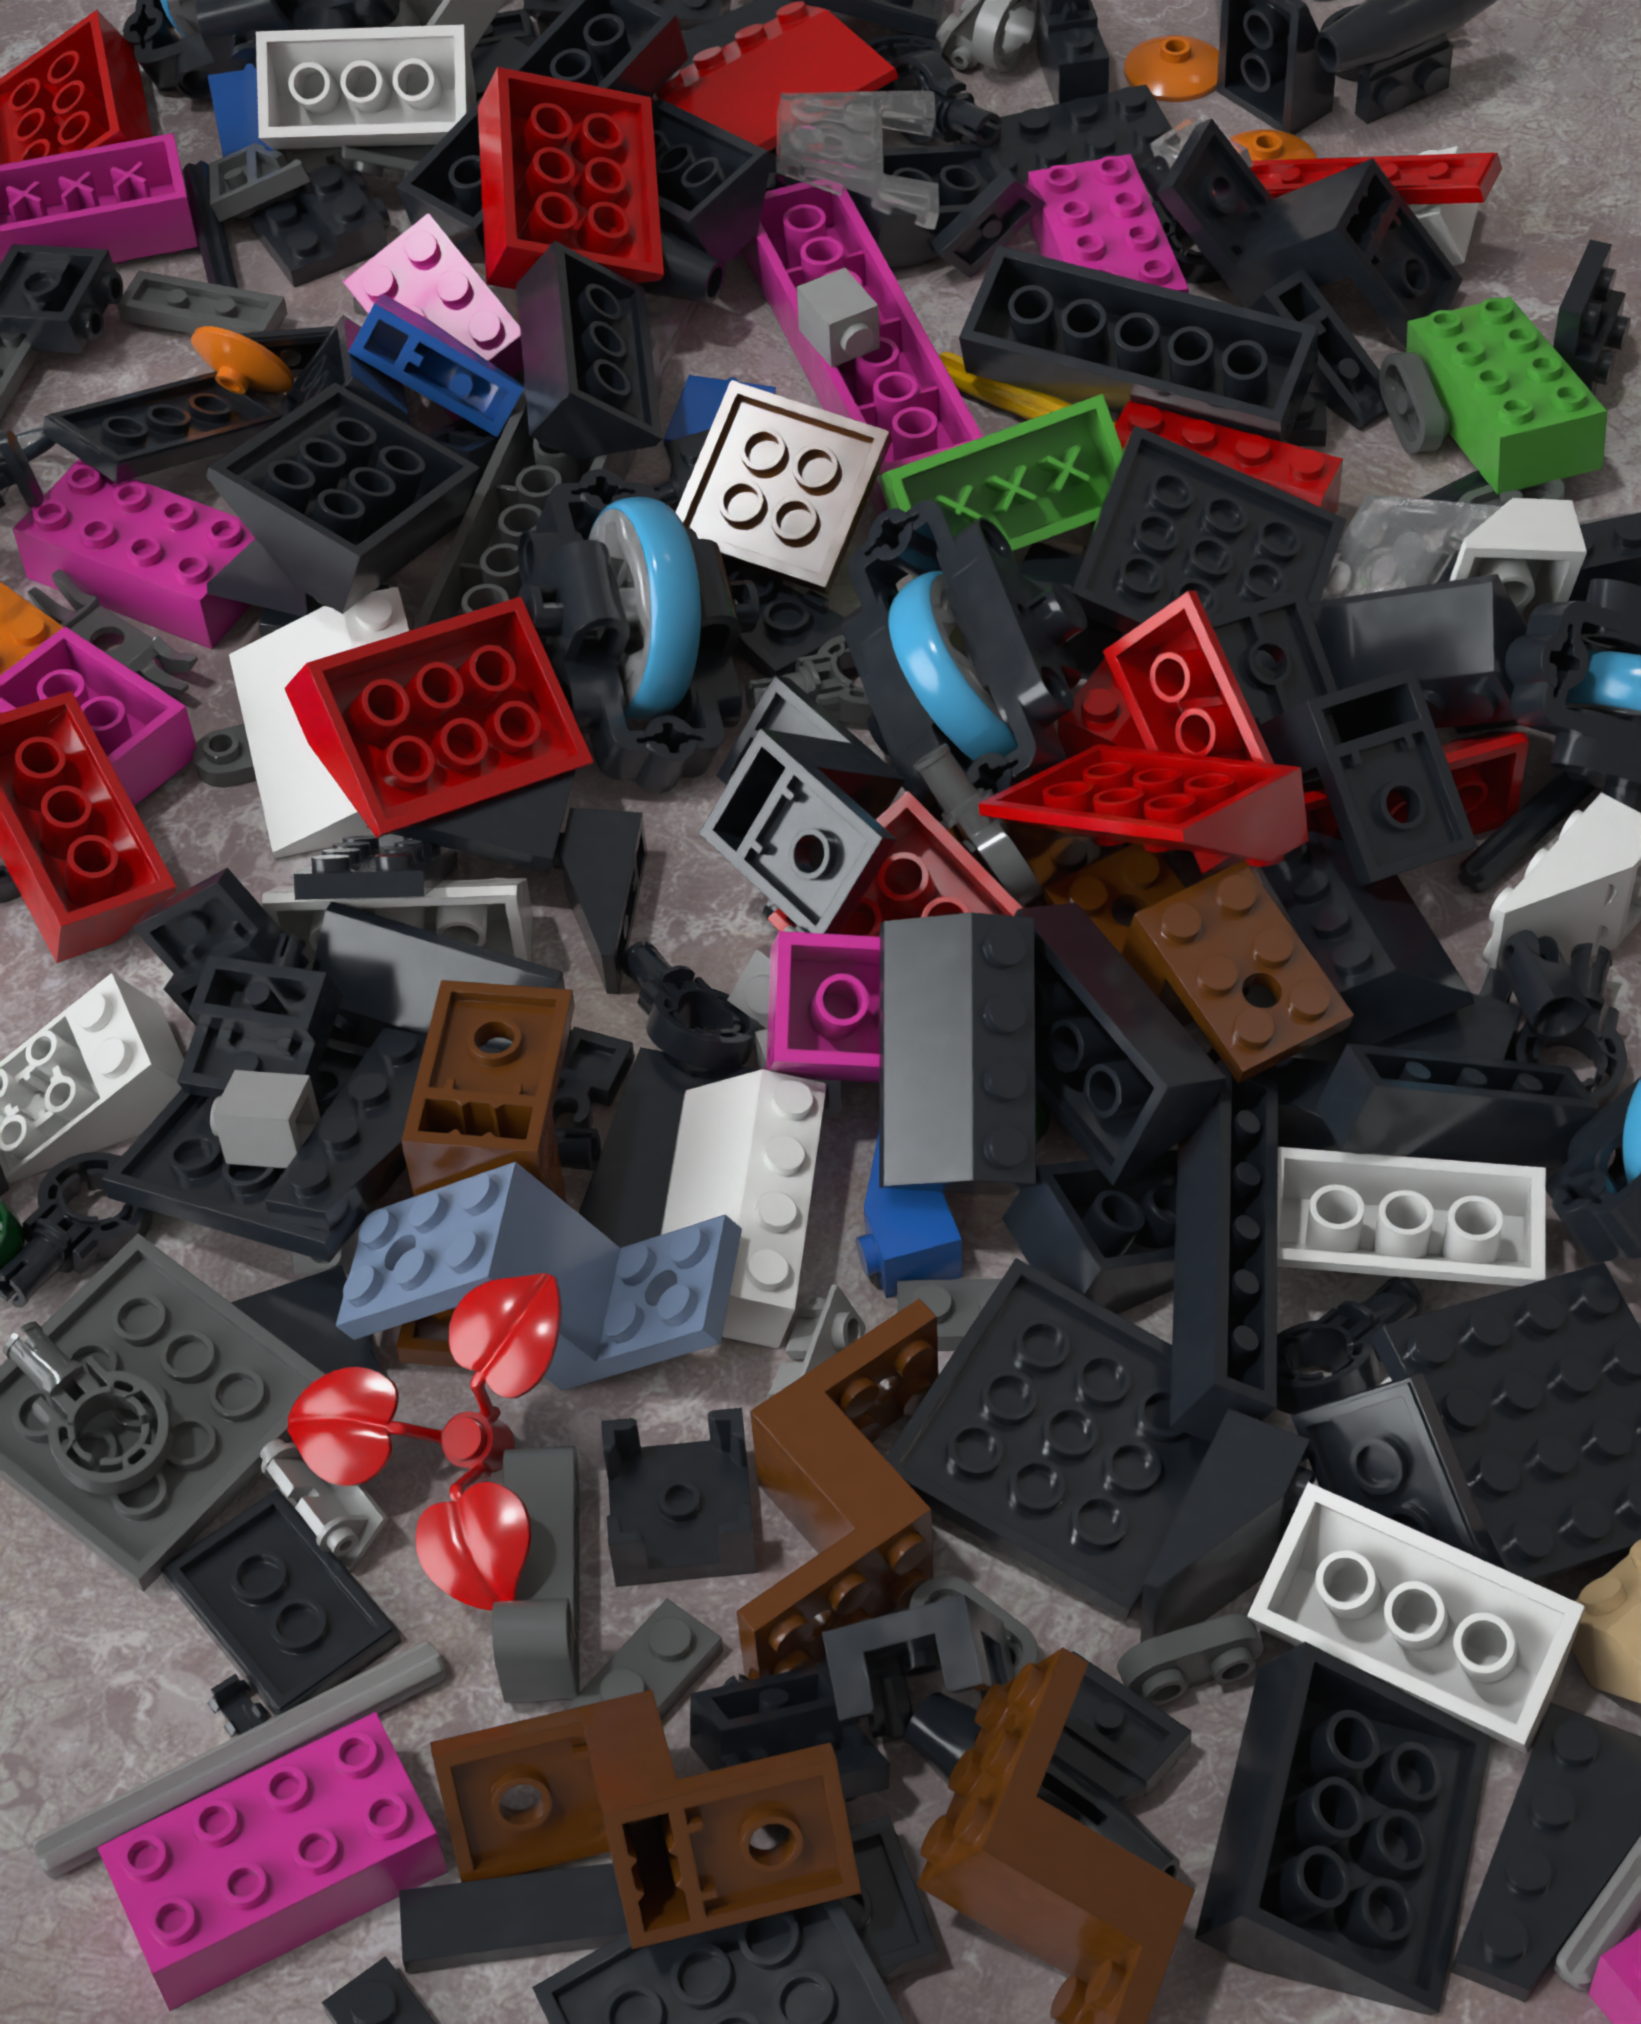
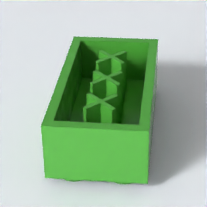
[1406,296,1607,495]
[877,394,1123,579]

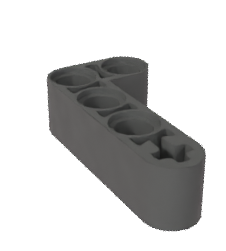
[492,1446,580,1703]

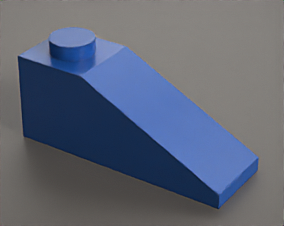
[348,293,525,437]
[856,1132,962,1298]

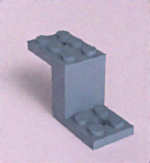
[336,1162,742,1391]

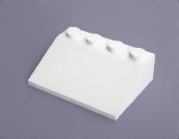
[229,587,409,859]

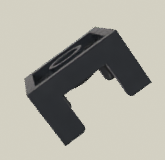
[601,1407,757,1587]
[822,1594,1015,1743]

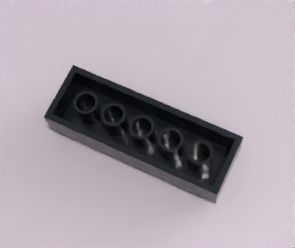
[396,0,689,268]
[959,245,1318,443]

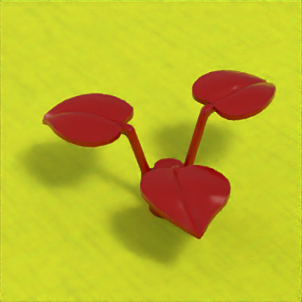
[287,1273,562,1611]

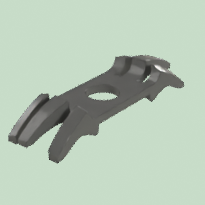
[27,569,198,695]

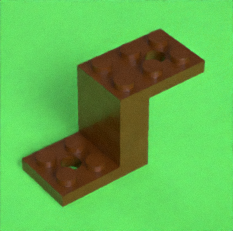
[1040,843,1354,1084]
[396,980,575,1368]
[736,1298,939,1680]
[916,1647,1195,2024]
[430,1690,861,1950]

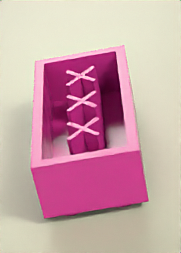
[0,133,198,264]
[1028,154,1189,293]
[12,459,256,649]
[97,1712,448,2011]

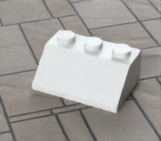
[1449,498,1587,627]

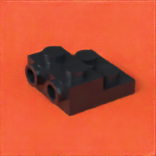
[249,162,391,288]
[1553,239,1631,396]
[0,244,123,353]

